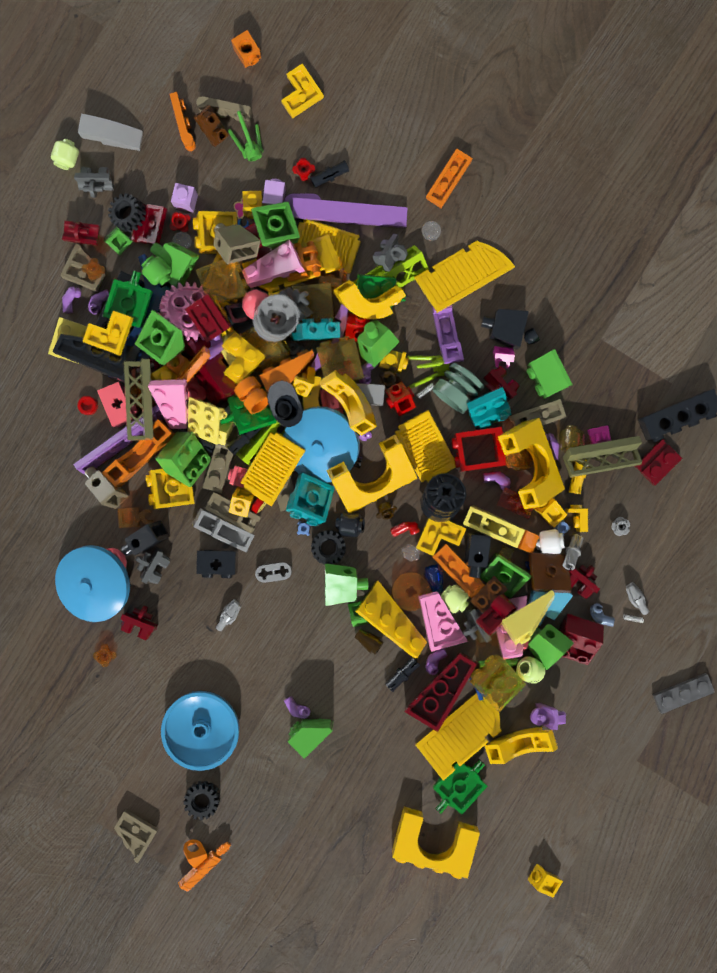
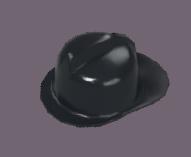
[267,381,303,427]

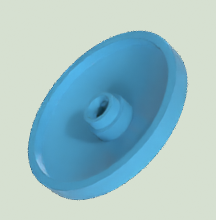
[284,406,360,483]
[55,545,130,622]
[161,691,240,771]

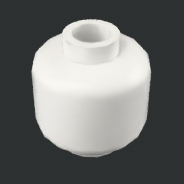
[536,529,565,554]

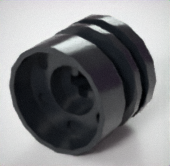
[420,473,466,522]

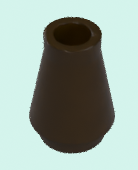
[354,628,384,655]

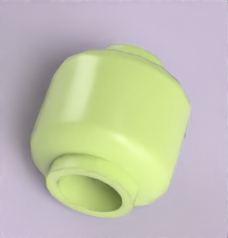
[51,139,79,170]
[441,585,469,613]
[516,657,545,683]

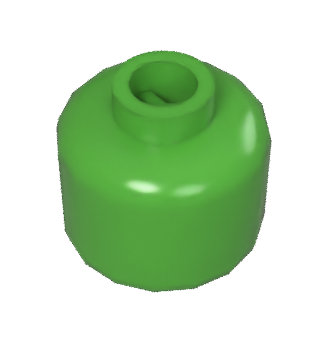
[142,255,171,285]

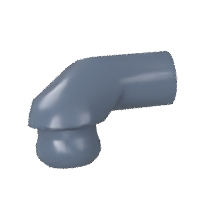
[590,603,615,627]

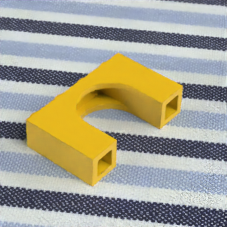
[498,418,565,509]
[326,434,417,513]
[392,807,480,879]

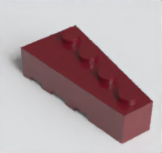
[182,335,237,406]
[404,652,477,732]

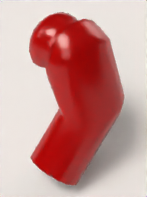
[390,522,420,537]

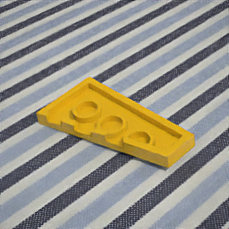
[355,581,427,659]

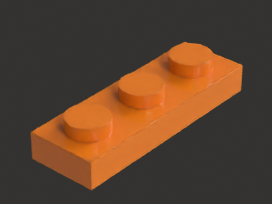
[426,149,473,209]
[432,544,485,599]

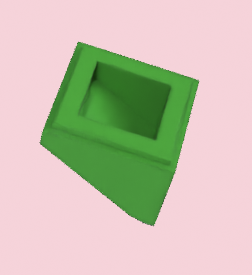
[104,227,133,255]
[348,601,369,627]

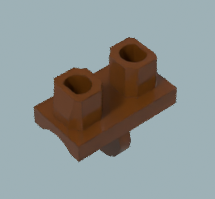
[194,105,229,147]
[470,576,508,613]

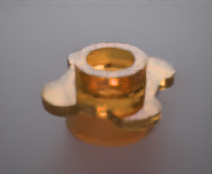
[81,258,105,281]
[93,644,117,667]

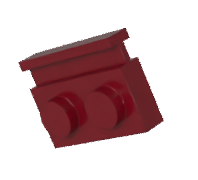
[131,204,167,245]
[185,293,231,343]
[634,439,683,486]

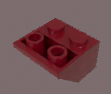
[558,613,604,665]

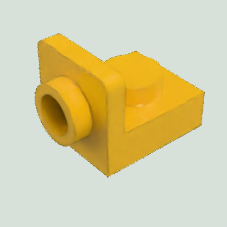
[242,191,262,219]
[379,350,409,373]
[291,366,315,397]
[229,486,255,517]
[534,498,567,528]
[565,505,588,532]
[528,864,563,898]

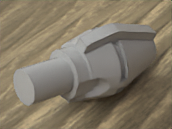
[626,582,649,615]
[215,599,241,631]

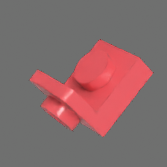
[319,389,344,414]
[228,466,248,488]

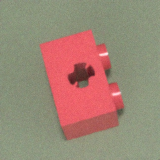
[97,382,138,428]

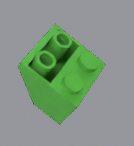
[155,432,211,487]

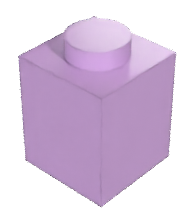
[262,179,286,206]
[171,183,198,213]

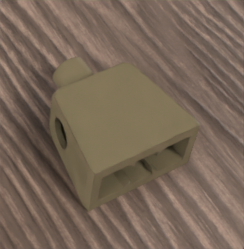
[214,223,261,264]
[85,466,129,509]

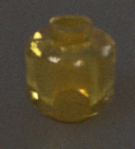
[559,425,584,454]

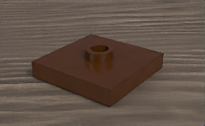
[528,553,572,593]

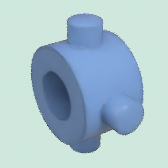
[554,519,571,536]
[297,521,311,536]

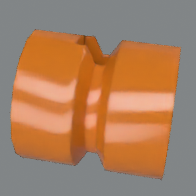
[234,376,268,414]

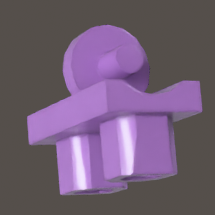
[530,703,566,730]

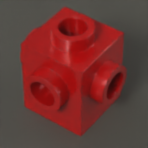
[345,313,370,342]
[385,381,416,416]

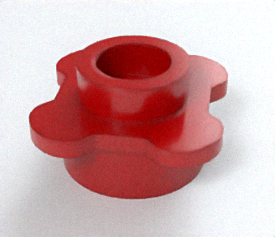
[292,158,315,181]
[170,212,191,233]

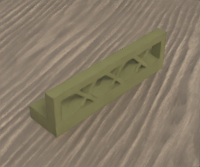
[124,359,153,441]
[563,436,642,477]

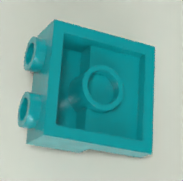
[291,318,340,341]
[467,387,511,430]
[285,473,335,526]

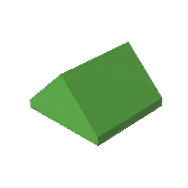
[135,310,185,365]
[480,553,531,598]

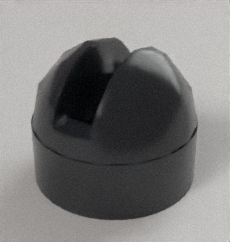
[524,328,540,344]

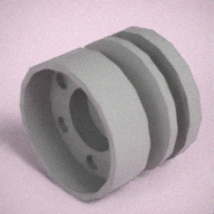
[253,294,299,342]

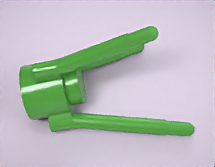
[228,111,264,162]

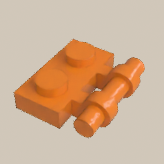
[287,241,321,282]

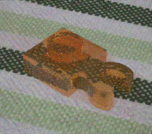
[118,507,153,528]

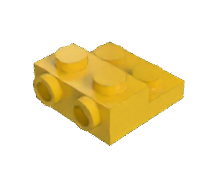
[193,211,237,254]
[146,469,195,509]

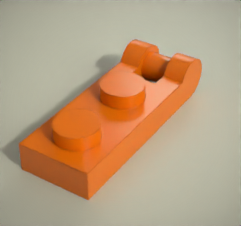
[170,92,196,151]

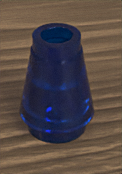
[424,564,444,593]

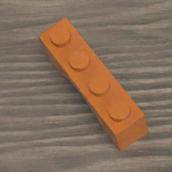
[102,419,175,487]

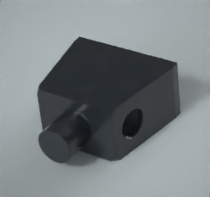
[481,309,529,350]
[121,520,170,557]
[465,533,491,578]

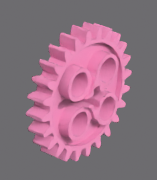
[159,282,223,342]

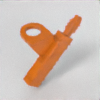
[165,346,211,384]
[178,839,231,891]

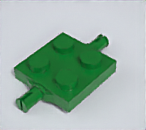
[103,271,153,329]
[356,274,406,317]
[220,387,277,435]
[433,759,488,815]

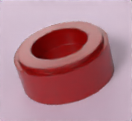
[77,396,98,415]
[251,498,267,514]

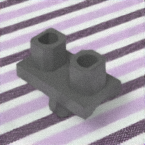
[74,167,114,198]
[373,234,408,271]
[278,287,313,322]
[135,547,171,584]
[462,608,496,643]

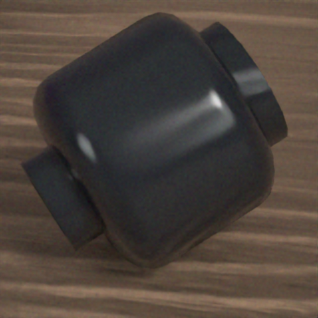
[336,511,365,537]

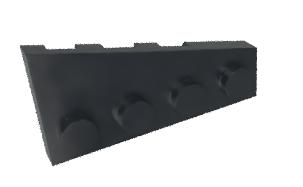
[53,334,142,383]

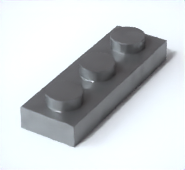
[653,673,715,714]

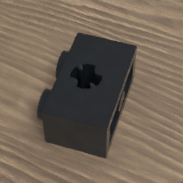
[196,550,238,578]

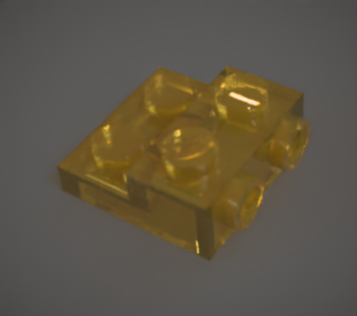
[196,260,249,304]
[292,283,335,324]
[239,319,290,372]
[316,336,364,381]
[469,654,526,712]

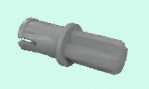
[563,534,583,570]

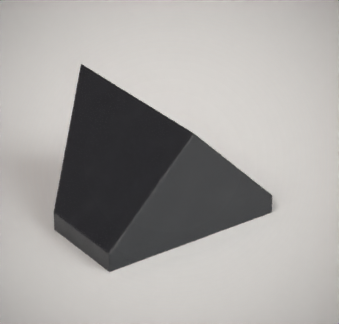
[224,303,254,341]

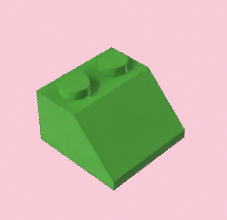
[251,202,300,249]
[527,349,572,399]
[288,719,333,759]

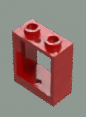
[452,427,507,472]

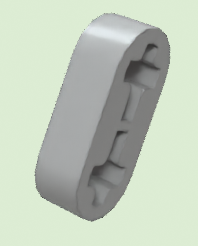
[255,562,292,583]

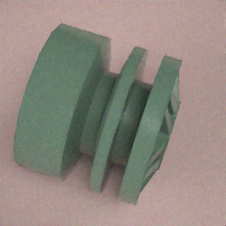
[432,363,484,413]

